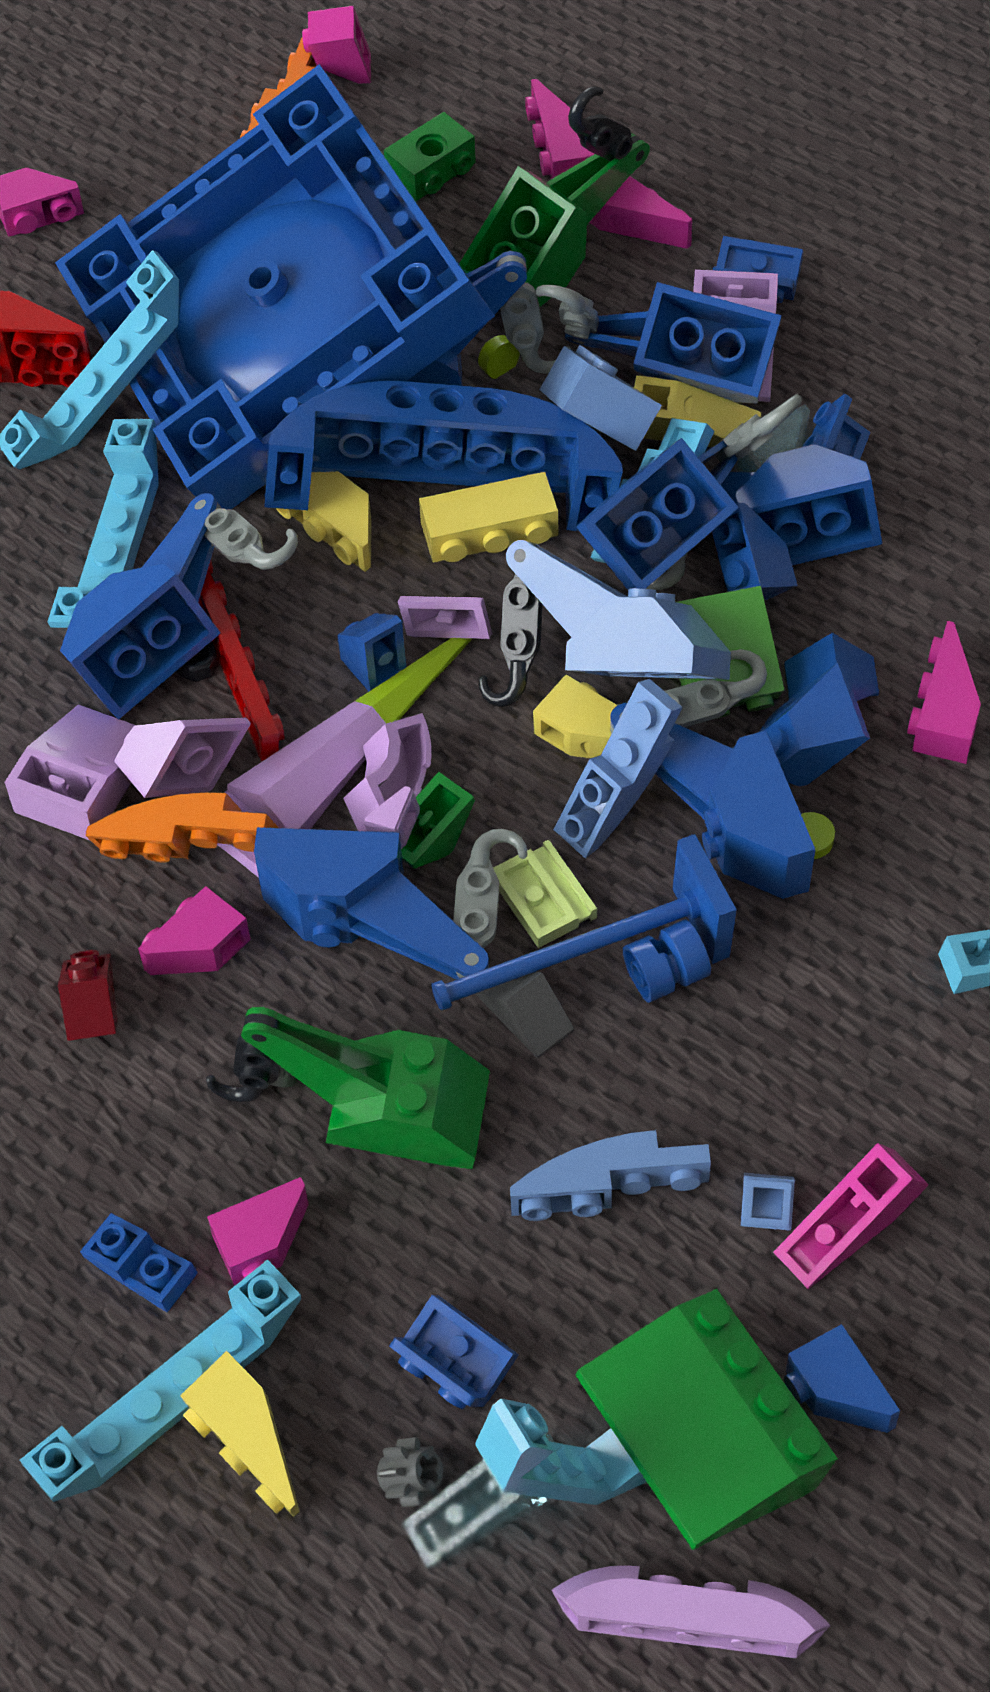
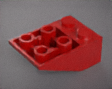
[0,291,92,387]

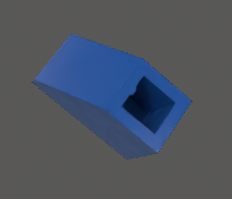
[712,502,797,600]

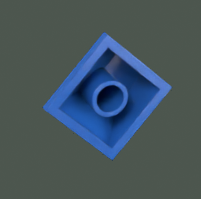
[759,662,870,787]

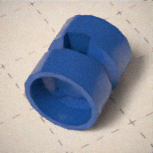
[623,919,711,1003]

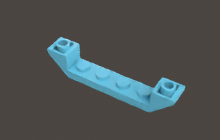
[0,250,179,469]
[47,419,159,628]
[20,1260,301,1502]
[475,1399,647,1505]

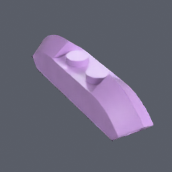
[552,1566,830,1658]

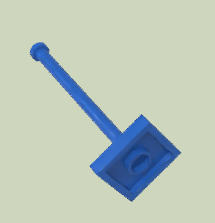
[432,834,737,1011]

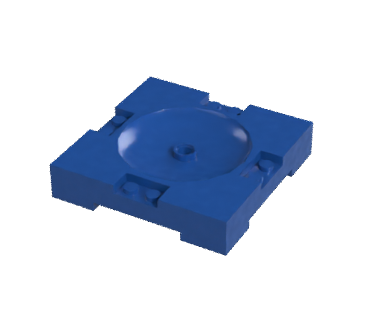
[55,64,495,510]

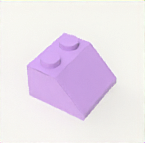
[114,717,251,798]

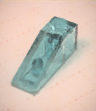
[402,1433,554,1569]

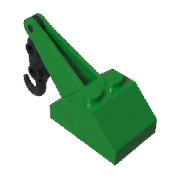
[459,86,650,307]
[206,1007,490,1169]

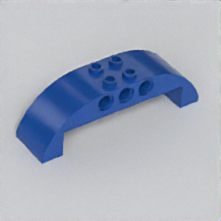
[264,381,623,531]

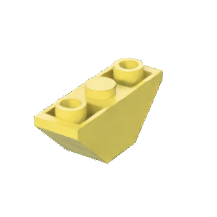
[276,471,371,572]

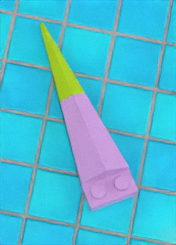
[217,638,472,877]

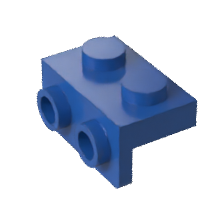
[713,236,804,303]
[802,394,870,460]
[389,1294,519,1409]

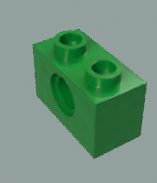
[384,112,476,201]

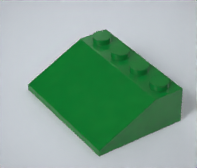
[575,1289,838,1550]

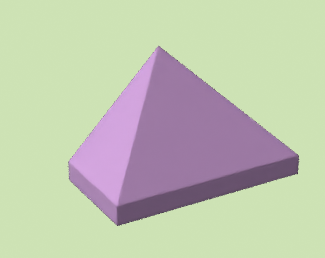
[398,596,492,639]

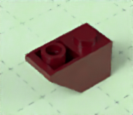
[58,950,118,1041]

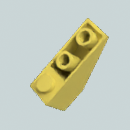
[634,375,761,452]
[533,675,620,758]
[180,1351,300,1517]

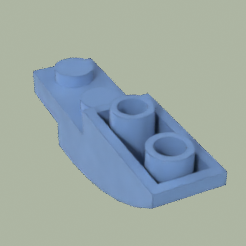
[553,679,683,858]
[510,1130,711,1221]

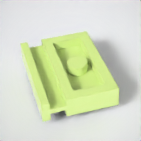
[493,840,597,948]

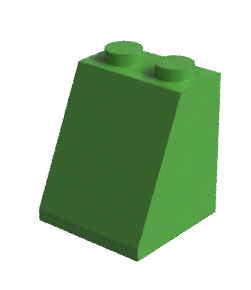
[677,586,784,719]

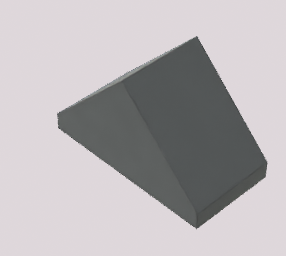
[476,971,574,1059]

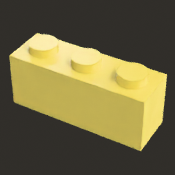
[419,472,558,563]

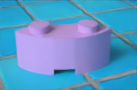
[343,713,431,831]

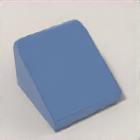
[741,1173,795,1230]

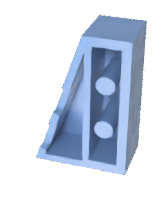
[539,345,662,451]

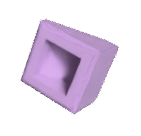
[364,786,420,849]

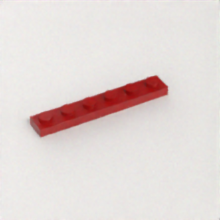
[198,560,285,762]

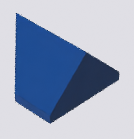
[784,633,879,701]

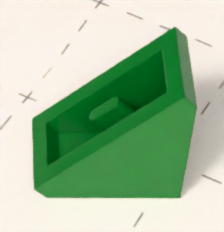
[401,772,475,869]

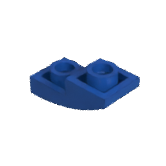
[80,1213,198,1312]

